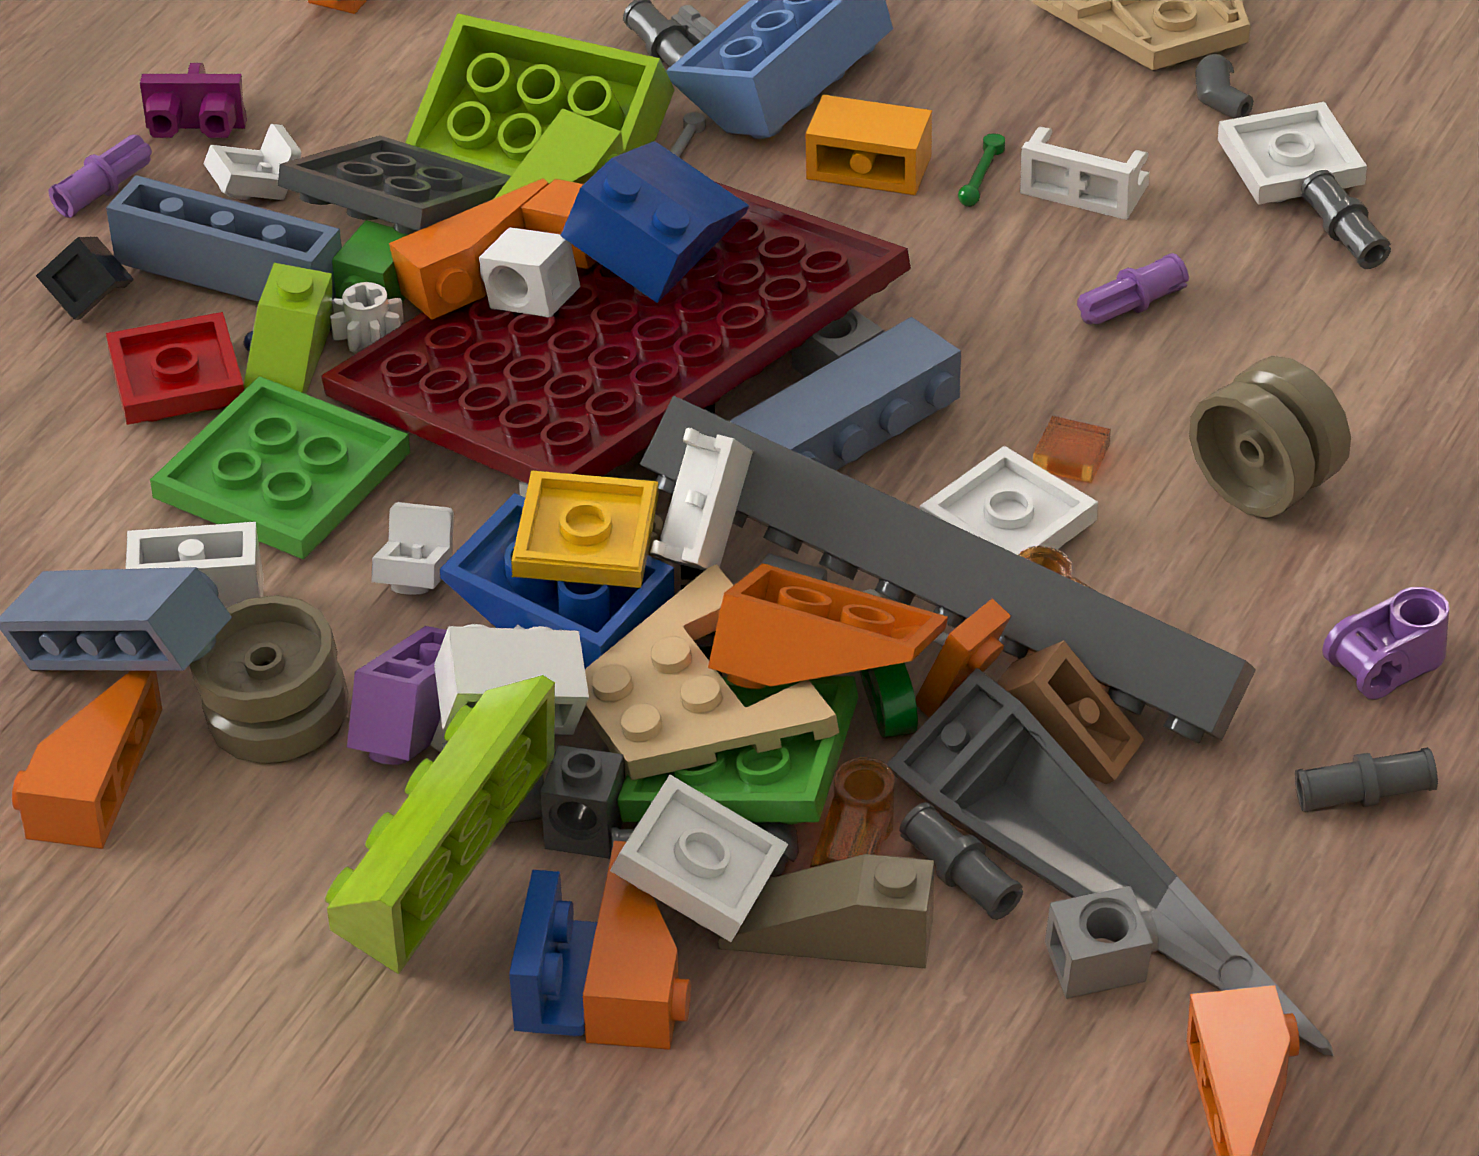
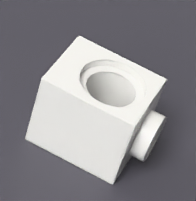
[479,227,580,317]

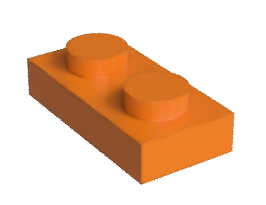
[915,598,1011,718]

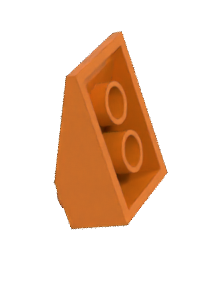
[708,563,948,689]

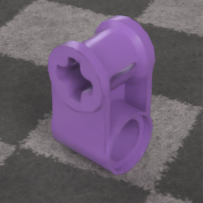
[1322,587,1449,699]

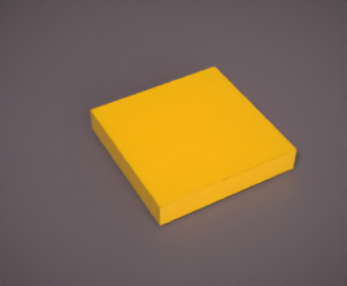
[511,471,658,588]

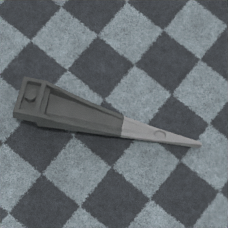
[886,668,1334,1056]

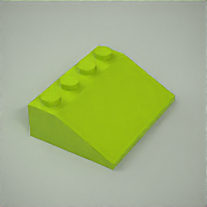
[405,13,675,176]
[325,675,555,974]

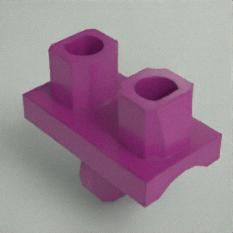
[140,63,247,138]

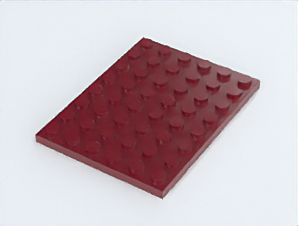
[321,181,911,484]

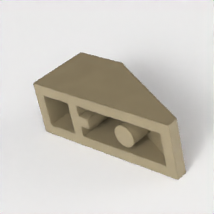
[718,854,934,968]

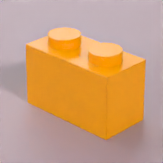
[805,95,932,195]

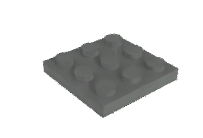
[278,135,511,235]

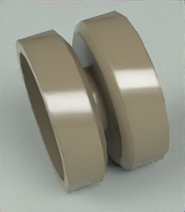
[1189,356,1351,518]
[189,595,348,764]

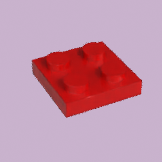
[106,312,244,425]

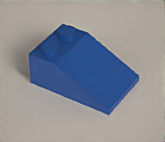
[560,141,749,303]
[440,493,674,669]

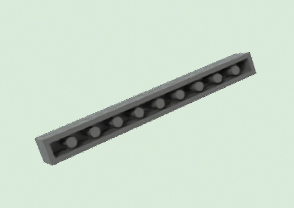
[640,395,1256,743]

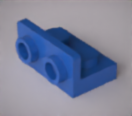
[509,870,597,1036]

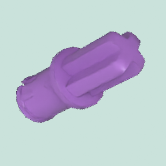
[48,134,152,218]
[1077,253,1189,324]

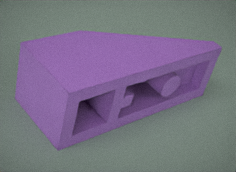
[347,626,447,765]

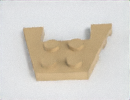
[1031,0,1250,70]
[583,564,839,780]

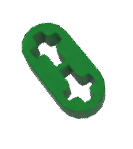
[860,663,918,738]

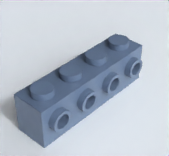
[106,175,342,302]
[730,317,961,470]
[0,567,232,671]

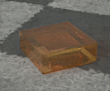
[1033,416,1111,483]

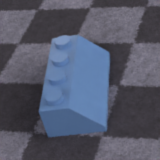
[666,0,893,139]

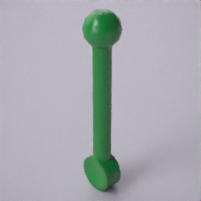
[958,133,1005,207]

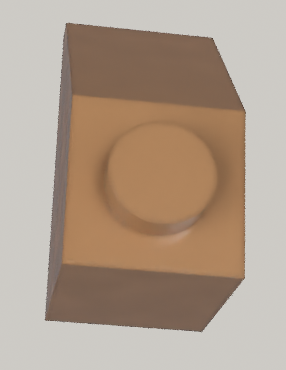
[997,640,1145,784]

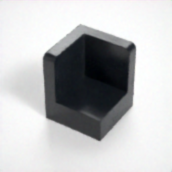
[36,237,134,320]

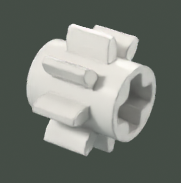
[330,282,404,354]

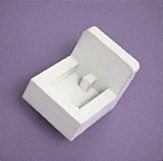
[203,124,301,200]
[372,502,454,595]

